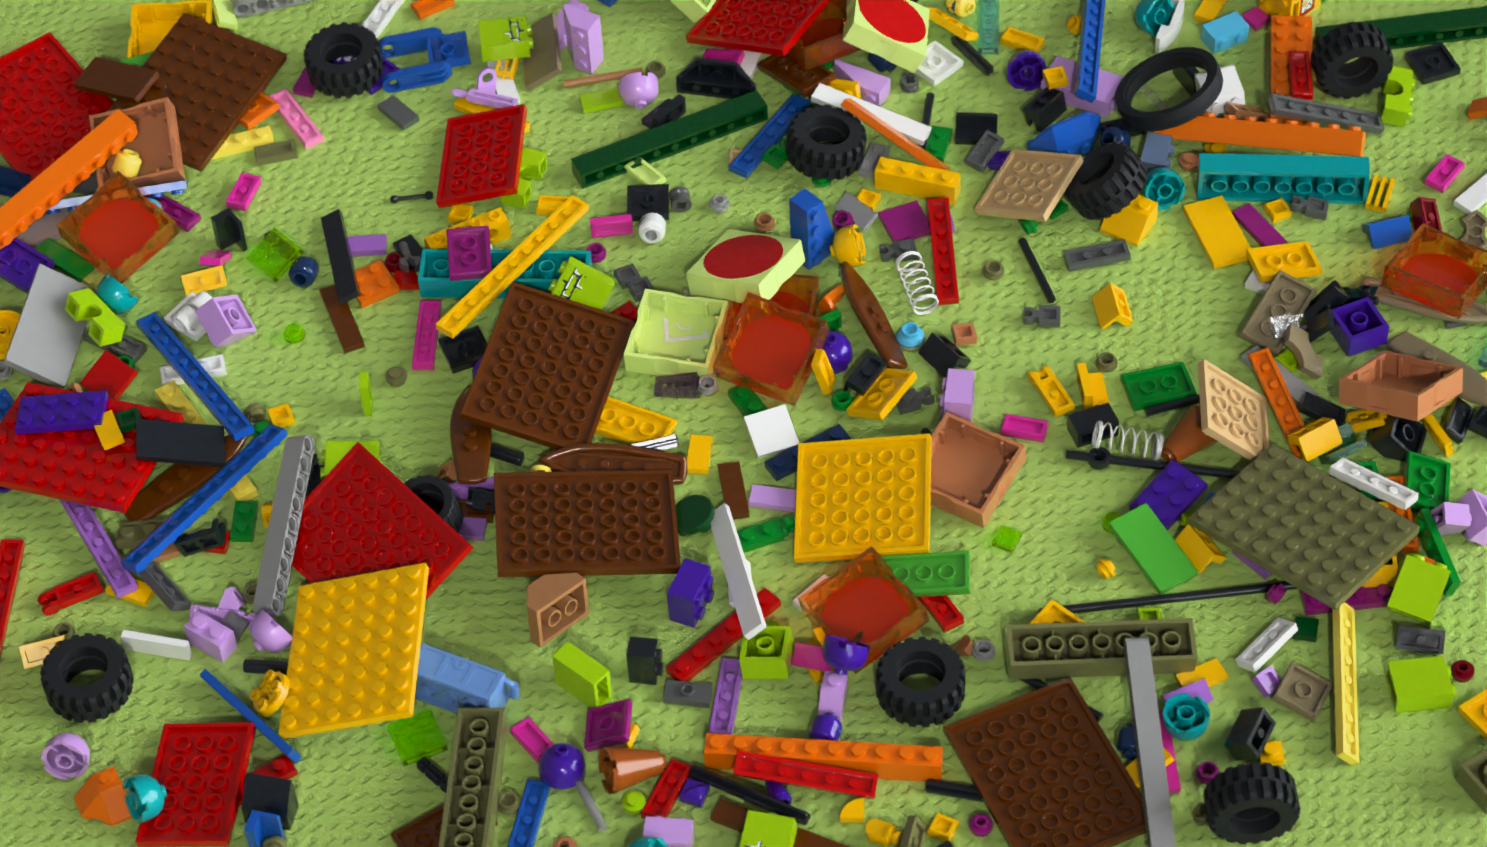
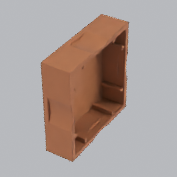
[89,97,185,193]
[1339,350,1463,422]
[931,412,1026,528]

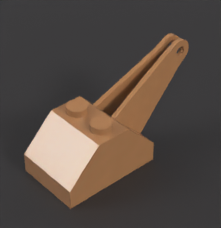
[527,573,589,648]

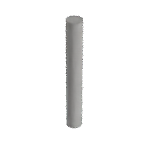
[575,780,608,832]

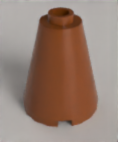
[1161,405,1218,462]
[598,746,667,794]

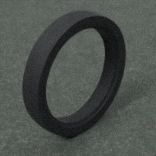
[1115,47,1223,131]

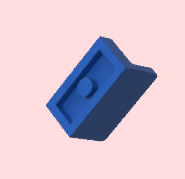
[1362,215,1413,249]
[244,810,286,847]

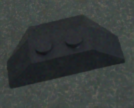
[676,58,756,99]

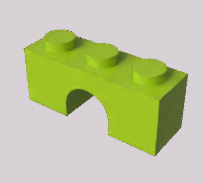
[1380,66,1416,127]
[501,147,548,210]
[64,288,125,347]

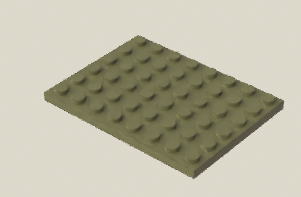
[1188,444,1420,610]

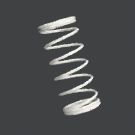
[895,251,939,315]
[1092,420,1164,461]

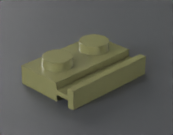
[116,518,164,549]

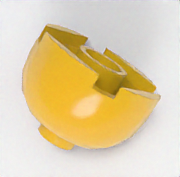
[830,224,866,267]

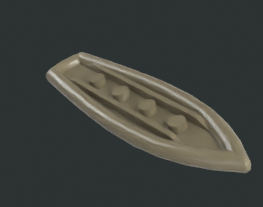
[1359,277,1487,324]
[1387,332,1487,407]

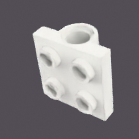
[164,291,212,341]

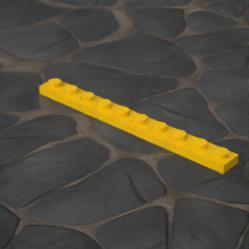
[436,195,589,339]

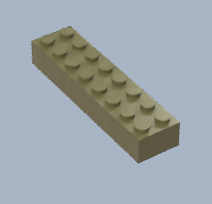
[1004,618,1198,680]
[439,707,508,847]

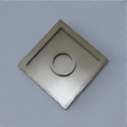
[1272,662,1333,722]

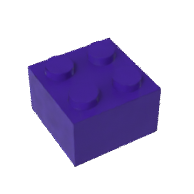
[1330,297,1389,357]
[667,558,714,628]

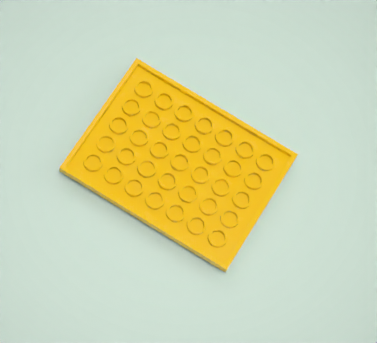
[278,563,429,739]

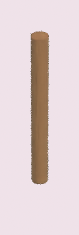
[563,67,643,88]

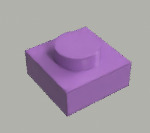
[1251,665,1281,698]

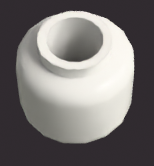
[638,213,666,244]

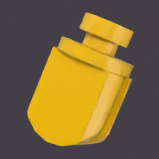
[865,818,903,847]

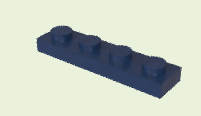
[764,424,851,481]

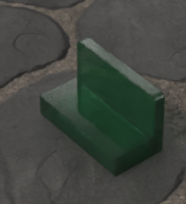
[1318,422,1368,464]

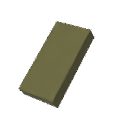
[254,139,298,166]

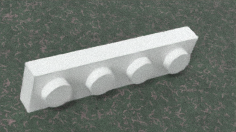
[1329,457,1419,510]

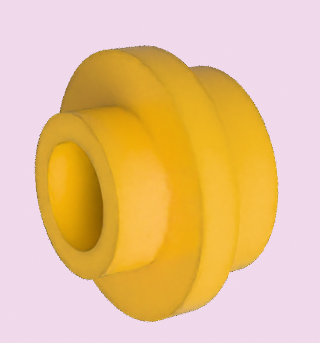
[1067,15,1082,35]
[1095,558,1116,580]

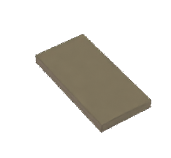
[523,13,562,91]
[1239,270,1317,357]

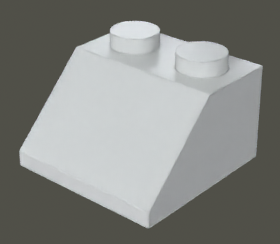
[1194,64,1245,117]

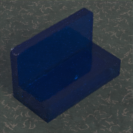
[0,165,31,198]

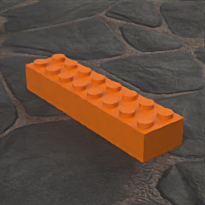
[1269,15,1312,126]

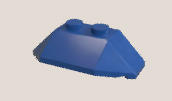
[1027,112,1101,155]

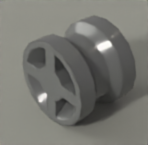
[669,186,692,213]

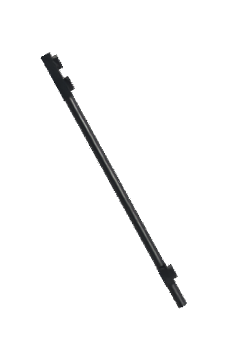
[1065,447,1336,479]

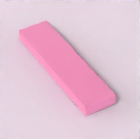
[269,88,324,149]

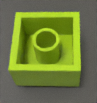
[739,626,794,679]

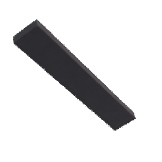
[321,209,360,304]

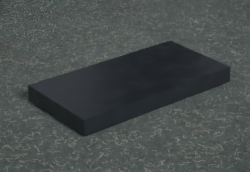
[135,419,225,467]

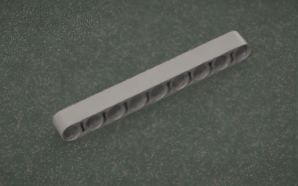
[253,435,315,616]

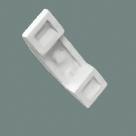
[1155,0,1184,53]

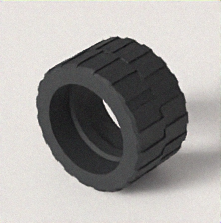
[404,475,463,533]

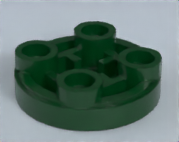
[675,495,715,536]

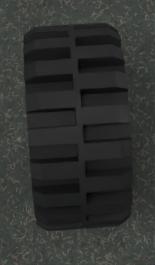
[1310,21,1394,99]
[304,22,384,98]
[786,105,867,181]
[1065,142,1147,220]
[40,633,134,723]
[876,637,965,728]
[1203,762,1300,844]

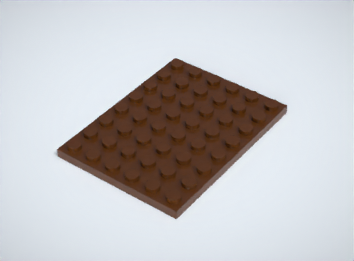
[108,13,287,172]
[460,282,635,450]
[494,470,681,577]
[943,677,1146,847]

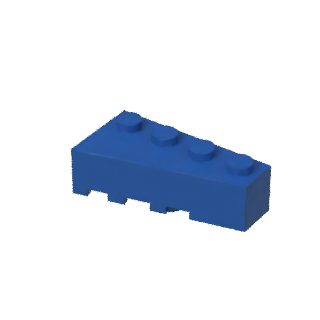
[789,188,834,270]

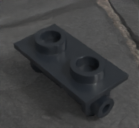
[1342,285,1379,306]
[466,487,495,514]

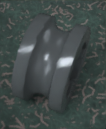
[901,73,919,93]

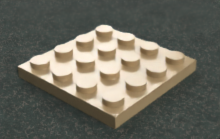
[974,149,1084,222]
[1198,359,1270,462]

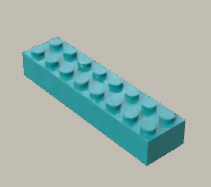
[1197,153,1370,204]
[418,249,593,298]

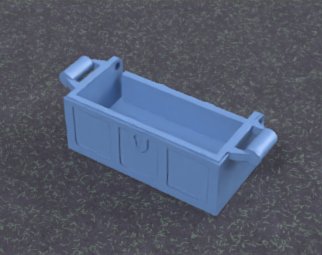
[415,644,520,714]

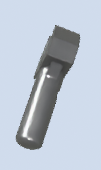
[399,241,421,273]

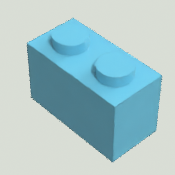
[1201,11,1249,54]

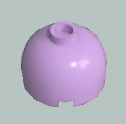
[617,72,658,109]
[250,609,293,653]
[41,732,90,780]

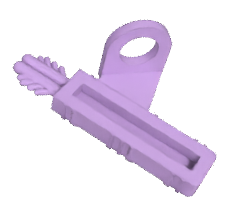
[451,68,518,109]
[189,586,257,629]

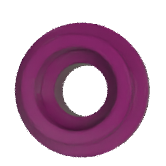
[832,211,854,230]
[586,243,606,263]
[1266,583,1287,605]
[1195,761,1219,784]
[969,814,993,837]

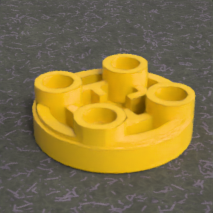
[249,670,290,717]

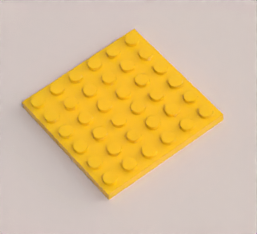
[794,433,932,563]

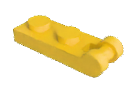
[1027,365,1075,417]

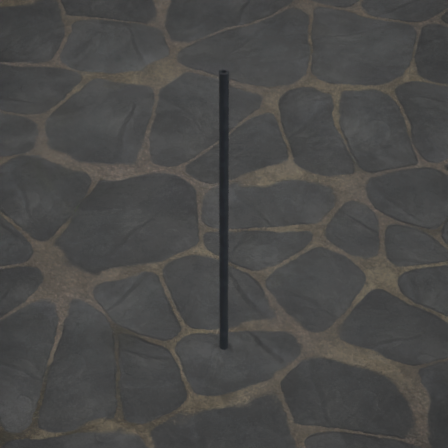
[1039,581,1298,614]

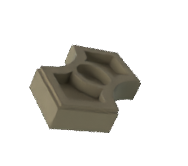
[1459,210,1487,258]
[1284,323,1323,380]

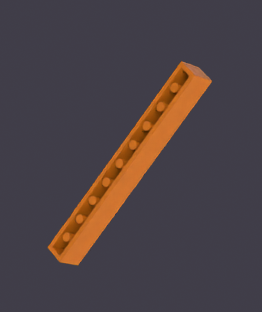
[0,109,138,250]
[1154,112,1366,157]
[704,733,943,782]

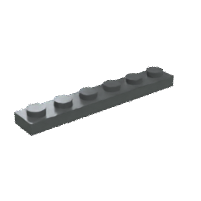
[1268,93,1384,135]

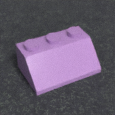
[563,3,604,74]

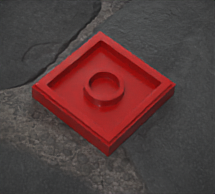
[79,350,138,400]

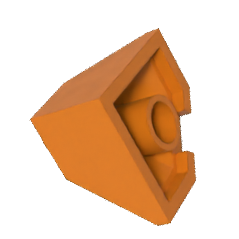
[74,766,132,826]

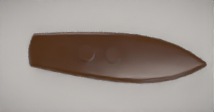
[841,261,908,369]
[450,385,492,485]
[123,435,249,522]
[539,443,688,485]

